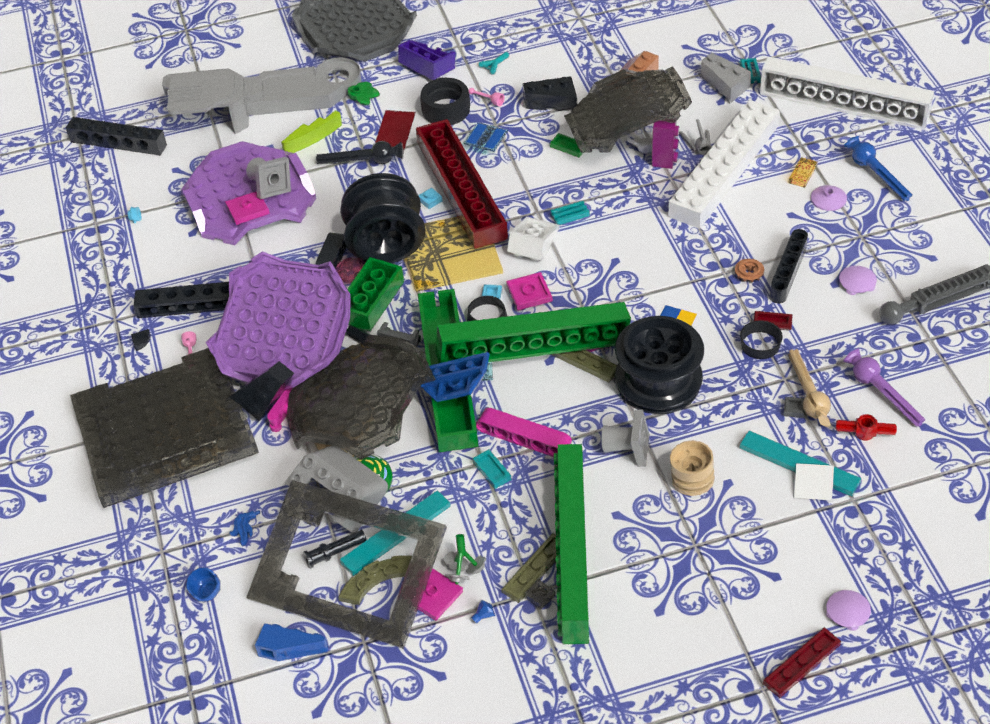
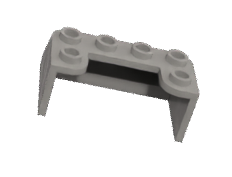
[284,445,388,533]

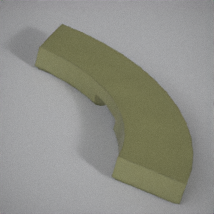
[338,555,419,605]

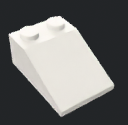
[507,217,560,261]

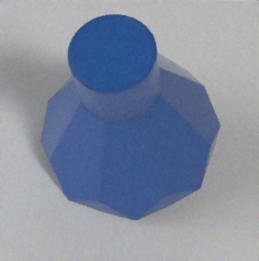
[471,599,496,624]

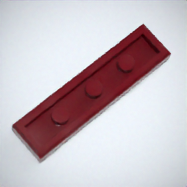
[763,627,841,699]

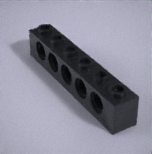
[66,117,167,156]
[134,282,229,318]

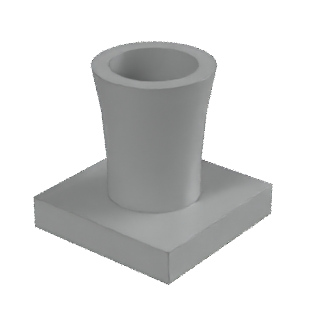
[246,157,291,199]
[602,410,650,467]

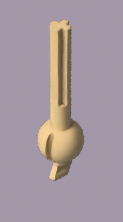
[788,349,831,427]

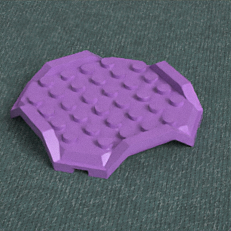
[180,141,316,246]
[206,251,351,390]

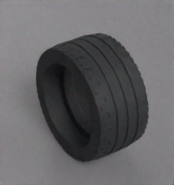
[420,77,470,125]

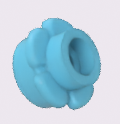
[128,207,142,223]

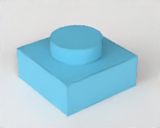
[419,188,443,209]

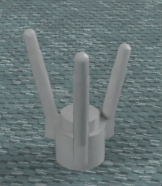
[679,119,712,155]

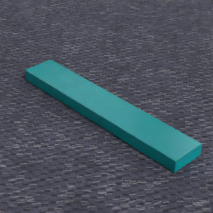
[740,430,861,497]
[340,490,451,576]

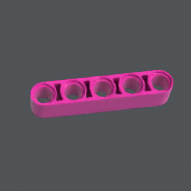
[476,407,572,457]

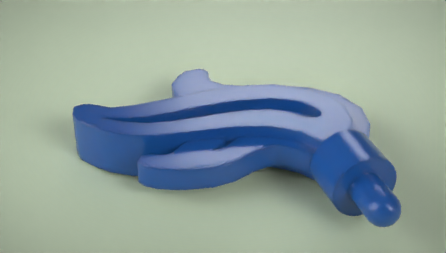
[230,510,261,546]

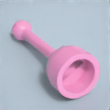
[468,88,505,106]
[181,331,197,373]

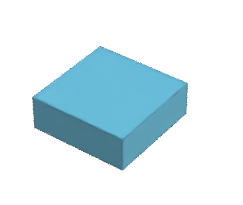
[482,284,502,300]

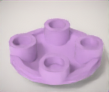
[839,266,877,295]
[826,590,871,631]

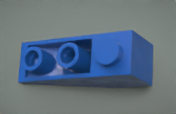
[255,623,329,661]

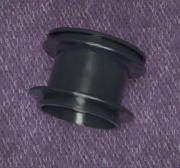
[340,173,426,263]
[615,316,704,414]

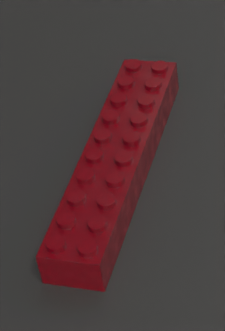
[416,119,508,249]

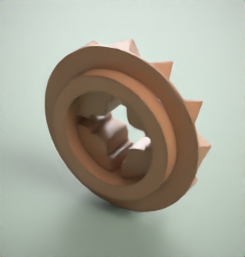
[735,259,764,282]

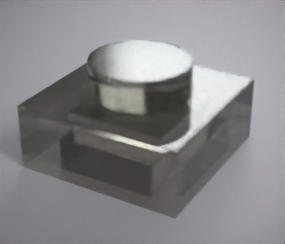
[525,580,555,609]

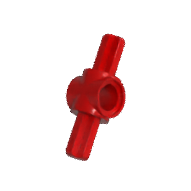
[835,414,897,441]

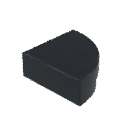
[131,329,151,351]

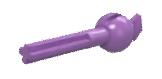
[843,348,925,427]

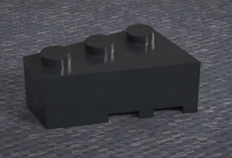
[523,76,578,112]
[230,361,294,421]

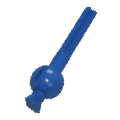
[844,136,912,202]

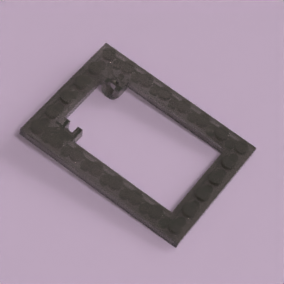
[246,480,447,649]

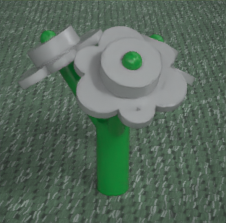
[443,534,486,584]

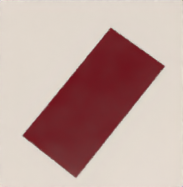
[375,110,416,150]

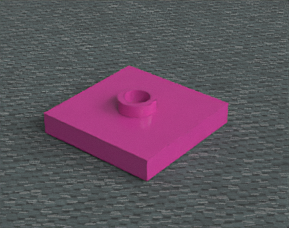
[225,191,270,225]
[506,272,553,311]
[403,567,463,621]

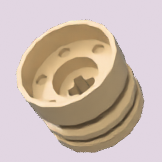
[670,440,715,496]

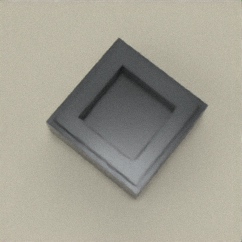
[784,397,805,418]

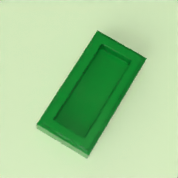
[550,133,588,158]

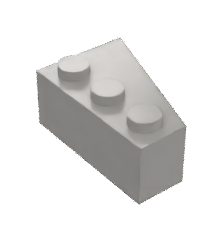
[701,52,751,104]

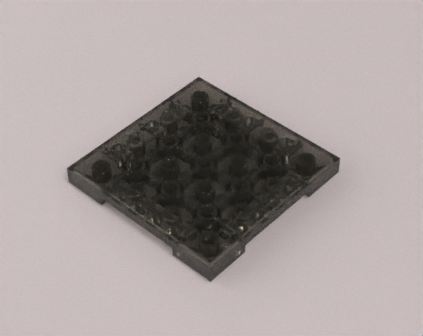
[70,348,259,508]

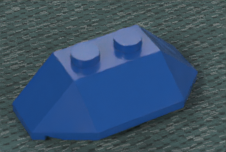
[418,352,490,402]

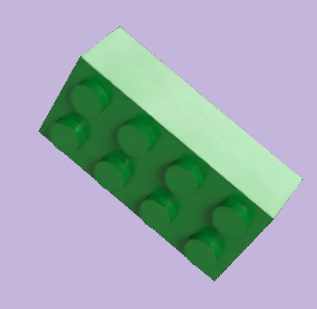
[348,257,404,332]

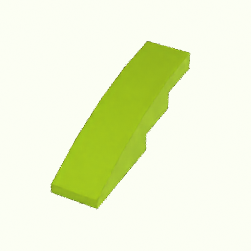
[281,110,342,153]

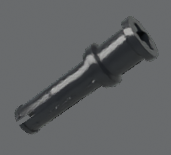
[303,529,367,569]

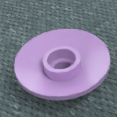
[811,185,847,211]

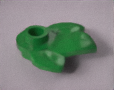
[347,82,380,105]

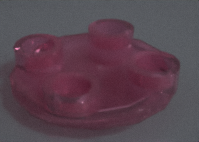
[336,257,366,283]

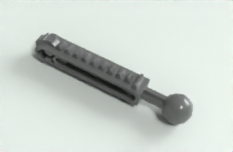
[879,264,990,325]

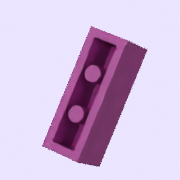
[652,116,679,169]

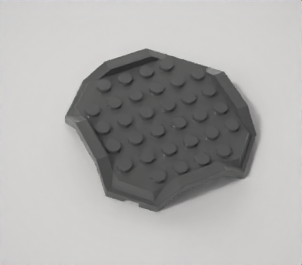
[292,0,417,62]

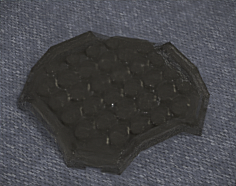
[564,66,692,153]
[286,334,436,459]

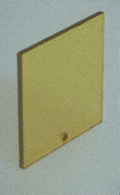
[405,217,503,292]

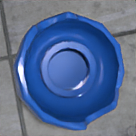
[186,567,221,602]

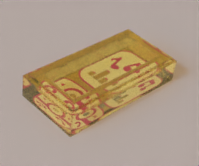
[789,157,817,188]

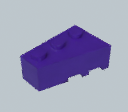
[398,40,456,80]

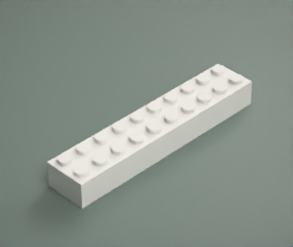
[760,56,934,130]
[668,100,780,229]

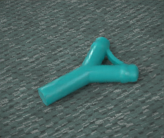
[479,52,510,75]

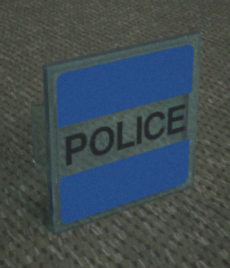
[464,122,508,155]

